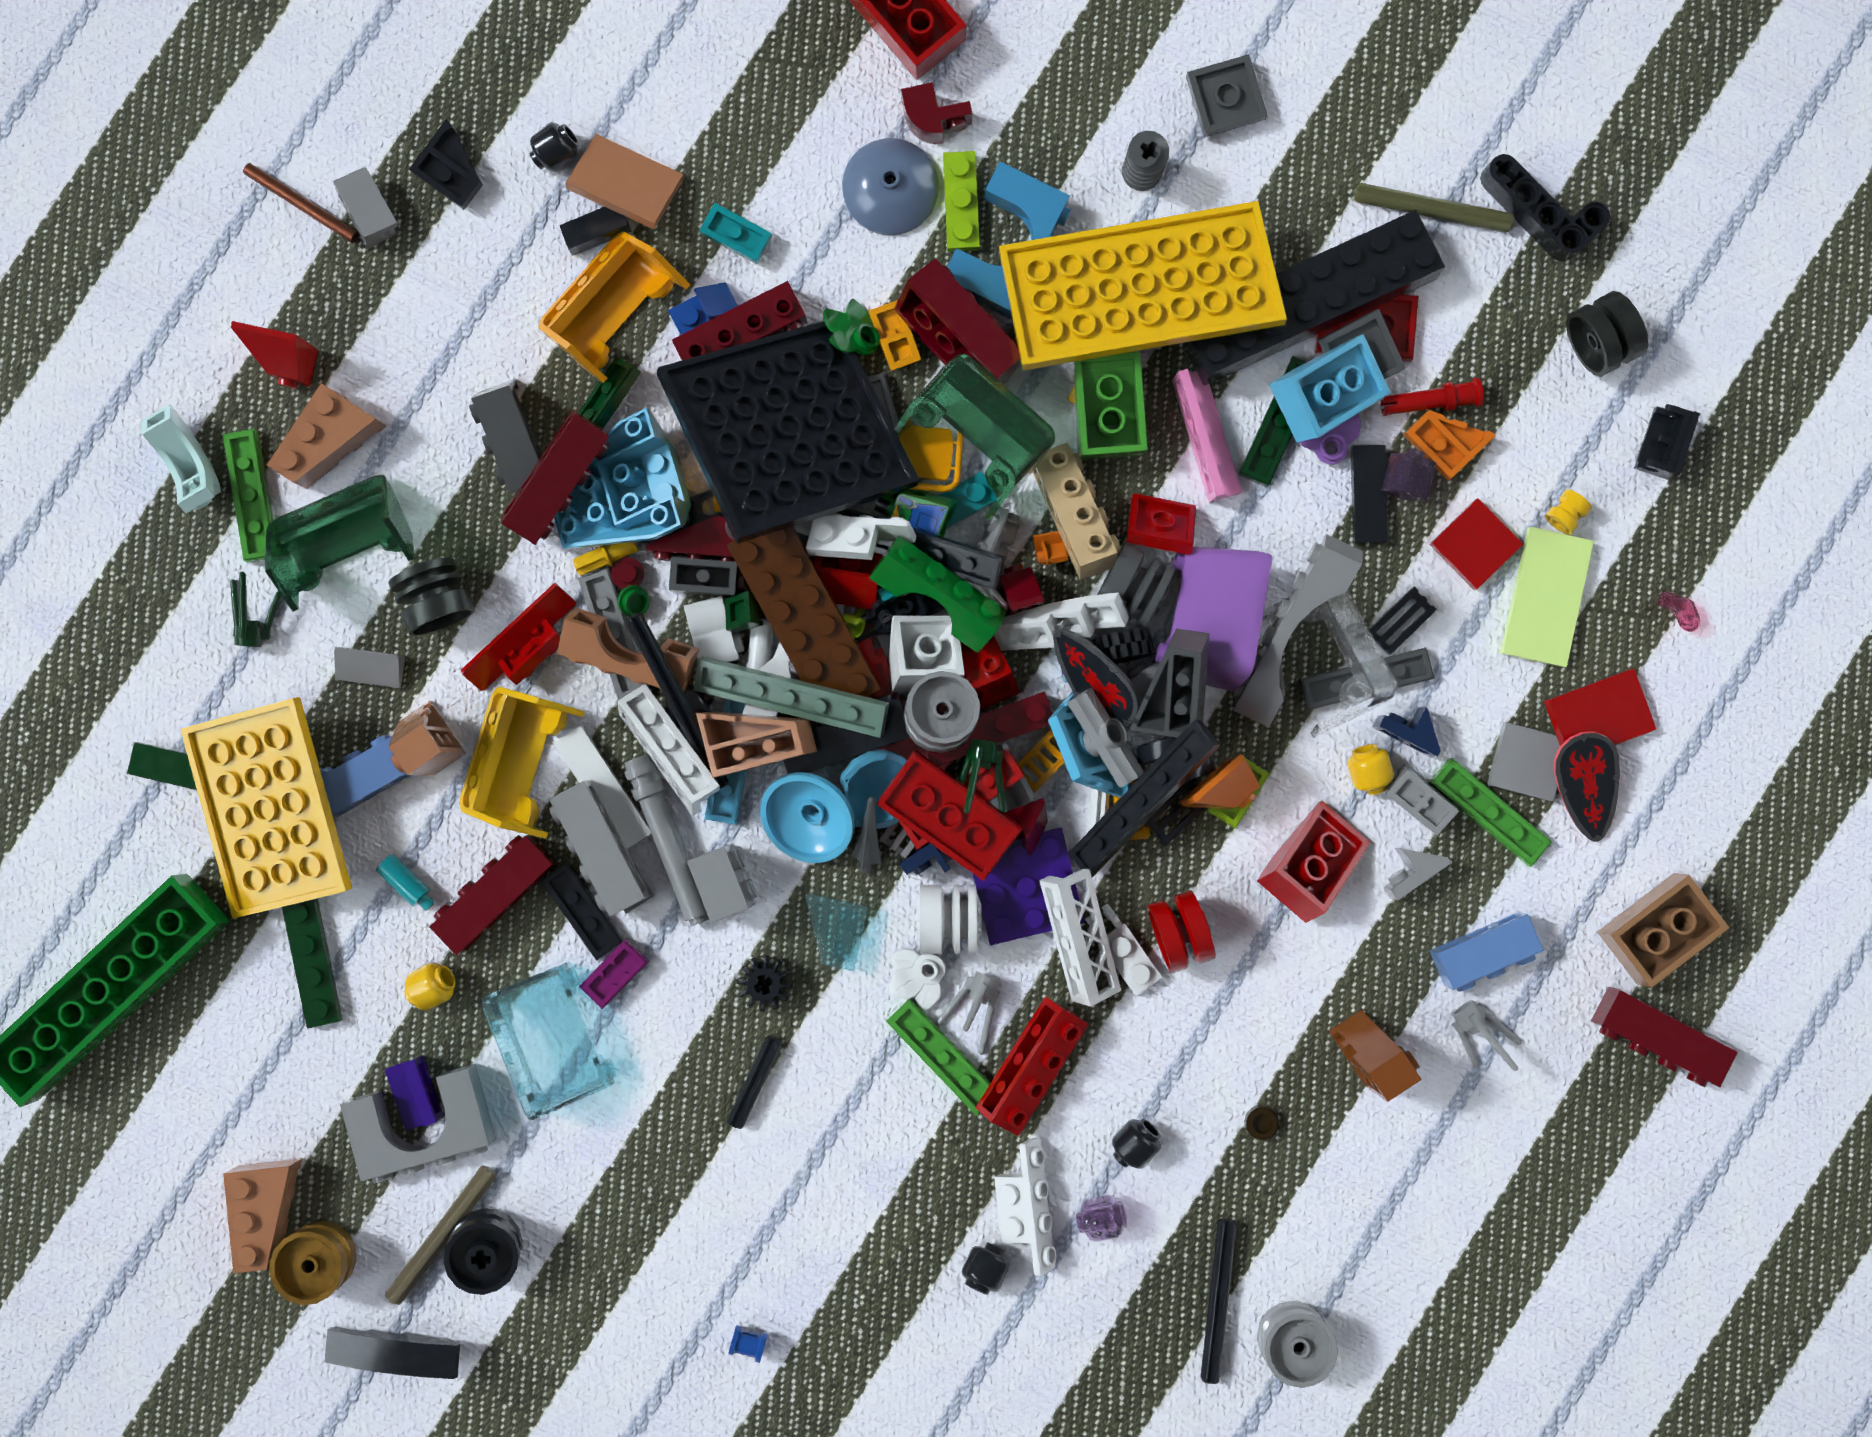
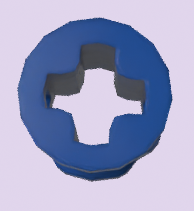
[728,1325,768,1363]

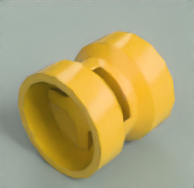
[1545,489,1592,535]

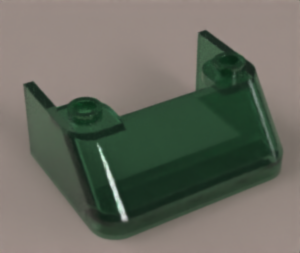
[894,354,1055,520]
[265,475,415,612]

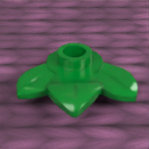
[823,298,880,356]

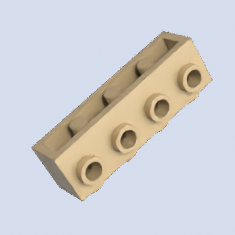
[1031,443,1121,580]

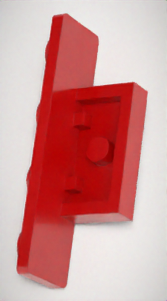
[460,583,576,691]

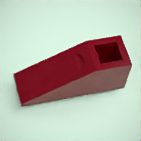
[646,516,735,562]

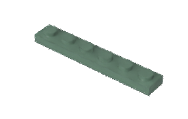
[694,656,889,738]

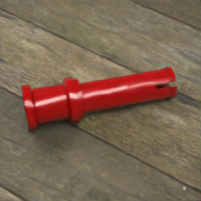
[1380,378,1484,416]

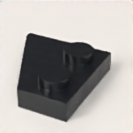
[409,119,483,210]

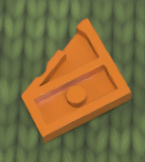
[1403,410,1496,481]

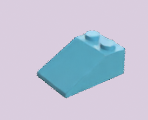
[1269,334,1391,442]

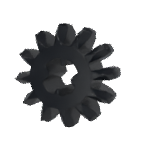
[737,955,793,1012]

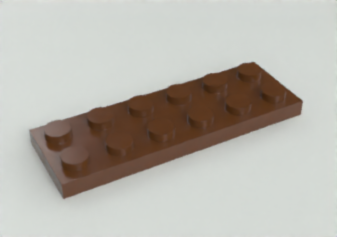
[727,526,881,697]

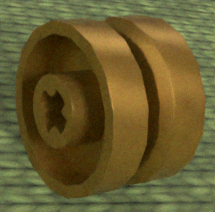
[269,1220,357,1305]

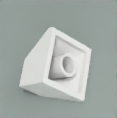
[889,616,965,692]

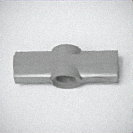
[1067,688,1144,788]

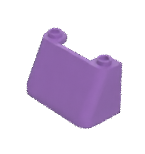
[1156,547,1272,692]

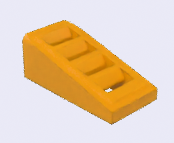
[1018,729,1064,793]

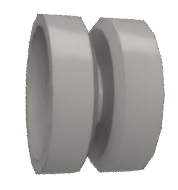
[903,671,980,753]
[1257,1301,1338,1388]

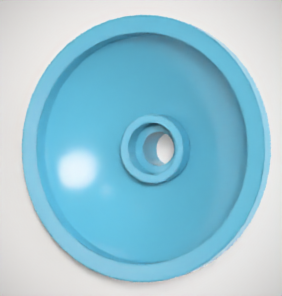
[760,772,855,863]

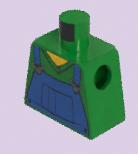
[874,489,958,537]

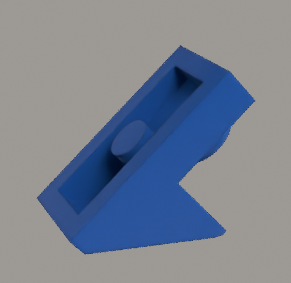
[668,282,738,335]

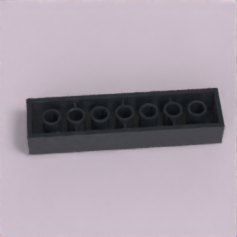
[1182,210,1445,385]

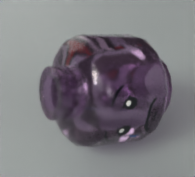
[1076,1195,1127,1242]

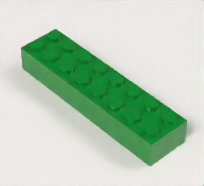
[0,874,231,1107]

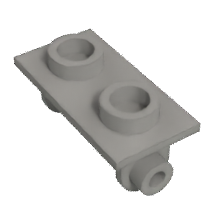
[975,508,1021,566]

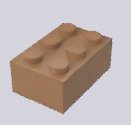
[1597,873,1730,988]

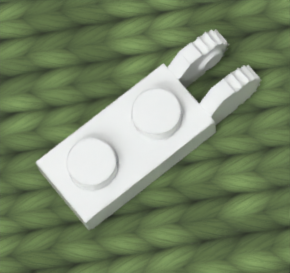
[1085,903,1162,996]

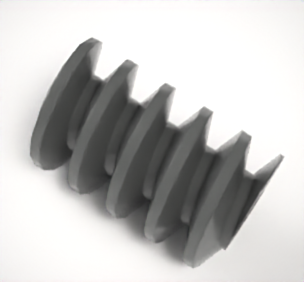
[1122,130,1169,191]

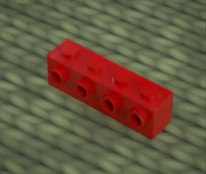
[975,996,1089,1136]

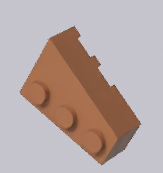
[267,383,387,489]
[389,701,466,775]
[223,1158,303,1274]

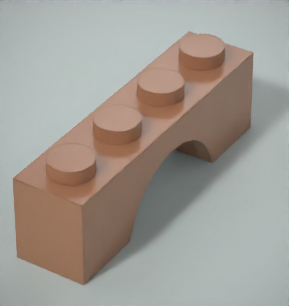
[557,608,699,693]

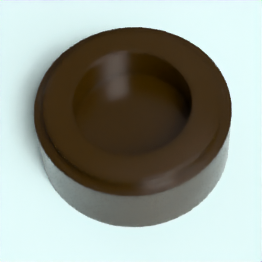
[1244,1105,1279,1140]

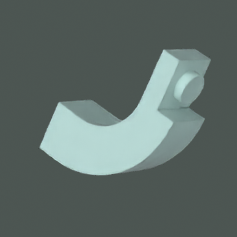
[141,404,221,513]

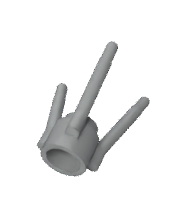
[936,971,1001,1055]
[1451,1000,1521,1071]

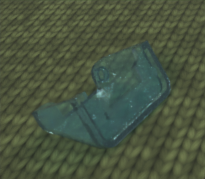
[482,962,616,1121]

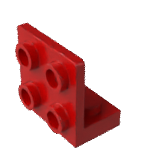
[960,635,1019,711]

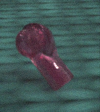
[1657,590,1700,632]

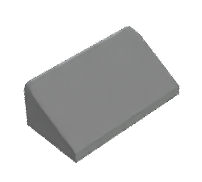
[334,647,405,688]

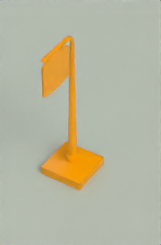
[713,425,964,512]

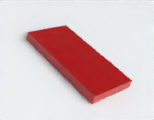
[876,750,1023,881]

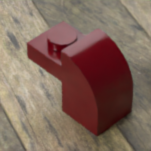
[901,82,973,144]

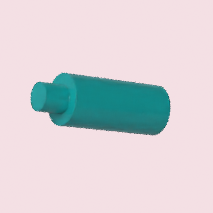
[375,854,435,911]

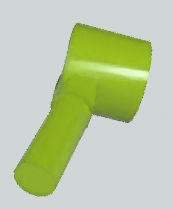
[844,608,866,638]

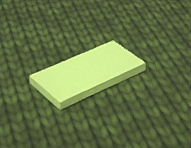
[1500,527,1594,668]

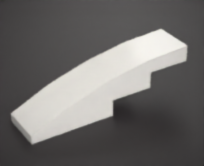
[994,592,1129,651]

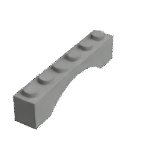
[1231,534,1363,727]

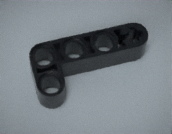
[1480,154,1611,262]

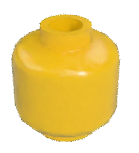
[1347,744,1395,795]
[404,962,456,1011]

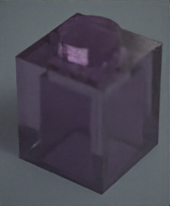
[1381,449,1437,501]

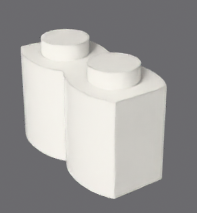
[684,596,744,663]

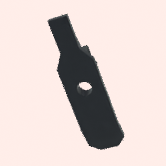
[854,593,945,643]

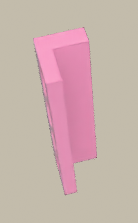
[1172,369,1242,503]

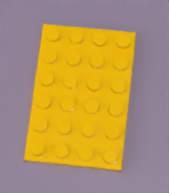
[180,697,352,919]

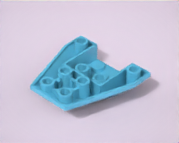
[554,408,691,549]

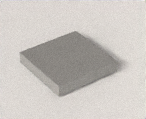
[1487,722,1560,802]

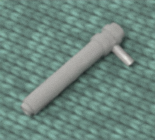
[624,754,709,927]

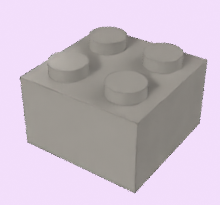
[687,844,757,924]

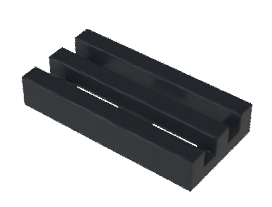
[1366,586,1437,655]
[1144,782,1205,847]

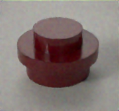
[611,557,644,589]

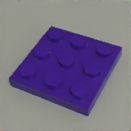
[972,827,1085,946]

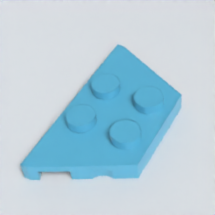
[1048,691,1132,798]

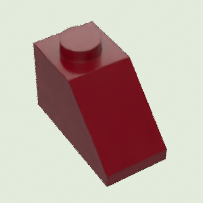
[999,564,1044,615]

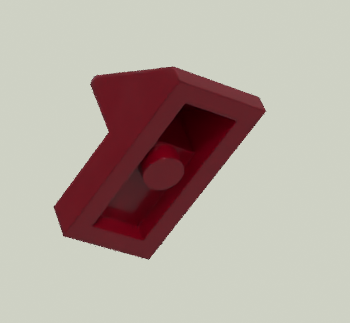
[1004,798,1048,856]

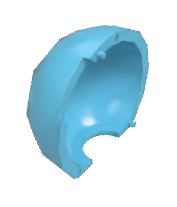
[840,750,907,829]

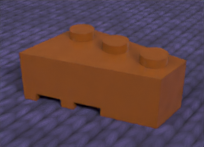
[1329,1010,1422,1102]

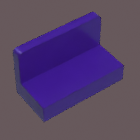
[385,1055,444,1130]

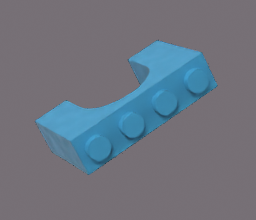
[947,161,1072,319]

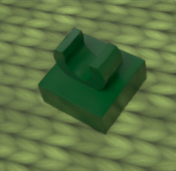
[725,591,763,633]

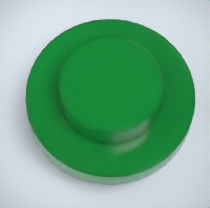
[617,585,650,617]

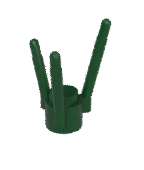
[230,572,282,647]
[959,739,1006,814]

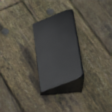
[559,207,632,256]

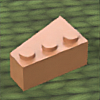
[696,711,817,778]

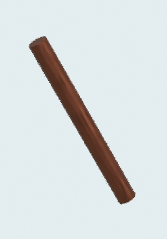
[243,163,359,243]

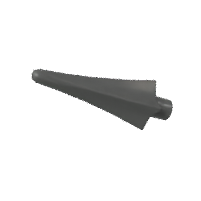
[852,797,882,874]

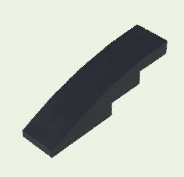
[324,1326,461,1379]

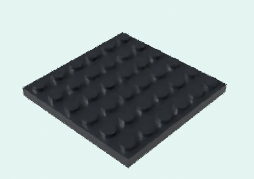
[656,321,920,544]

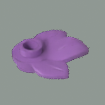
[1300,413,1361,465]

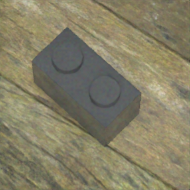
[669,557,739,598]

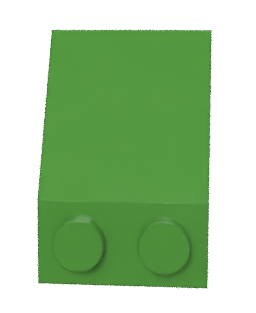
[1074,351,1148,460]

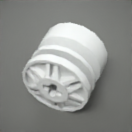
[920,885,981,954]

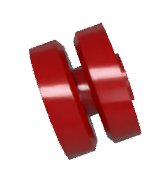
[1147,890,1216,974]

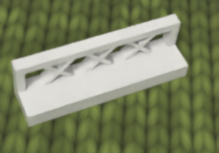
[617,684,720,816]
[1039,869,1121,1007]

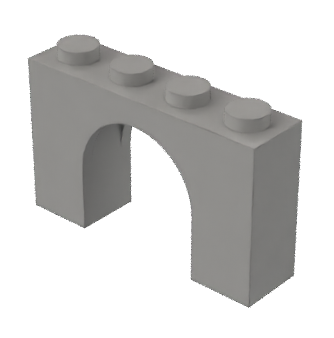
[340,1063,496,1183]

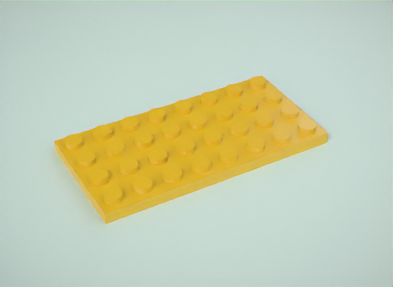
[999,201,1287,371]

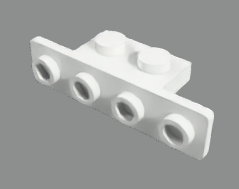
[794,513,916,560]
[994,1138,1057,1276]

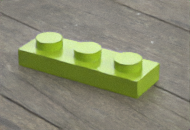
[943,151,980,252]

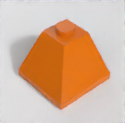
[1179,754,1260,810]

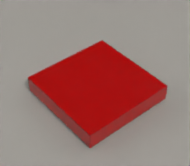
[1126,493,1196,555]
[1429,498,1523,590]

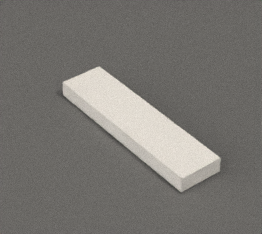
[553,725,651,850]

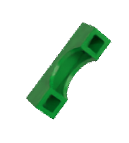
[869,535,1007,653]

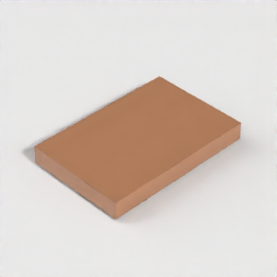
[566,134,683,229]

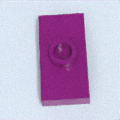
[579,939,650,1009]

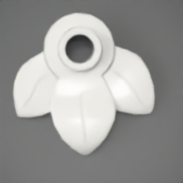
[889,949,946,1011]

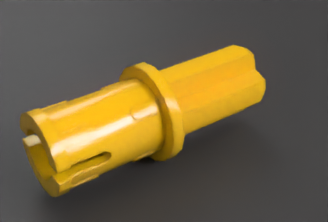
[573,542,639,576]

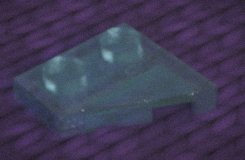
[806,893,869,971]

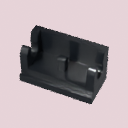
[1634,404,1700,480]

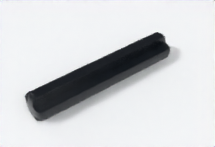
[727,1036,782,1129]

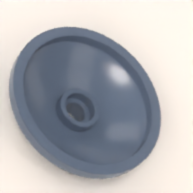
[842,138,939,235]

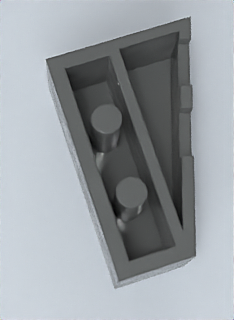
[469,379,542,492]
[1129,628,1210,738]

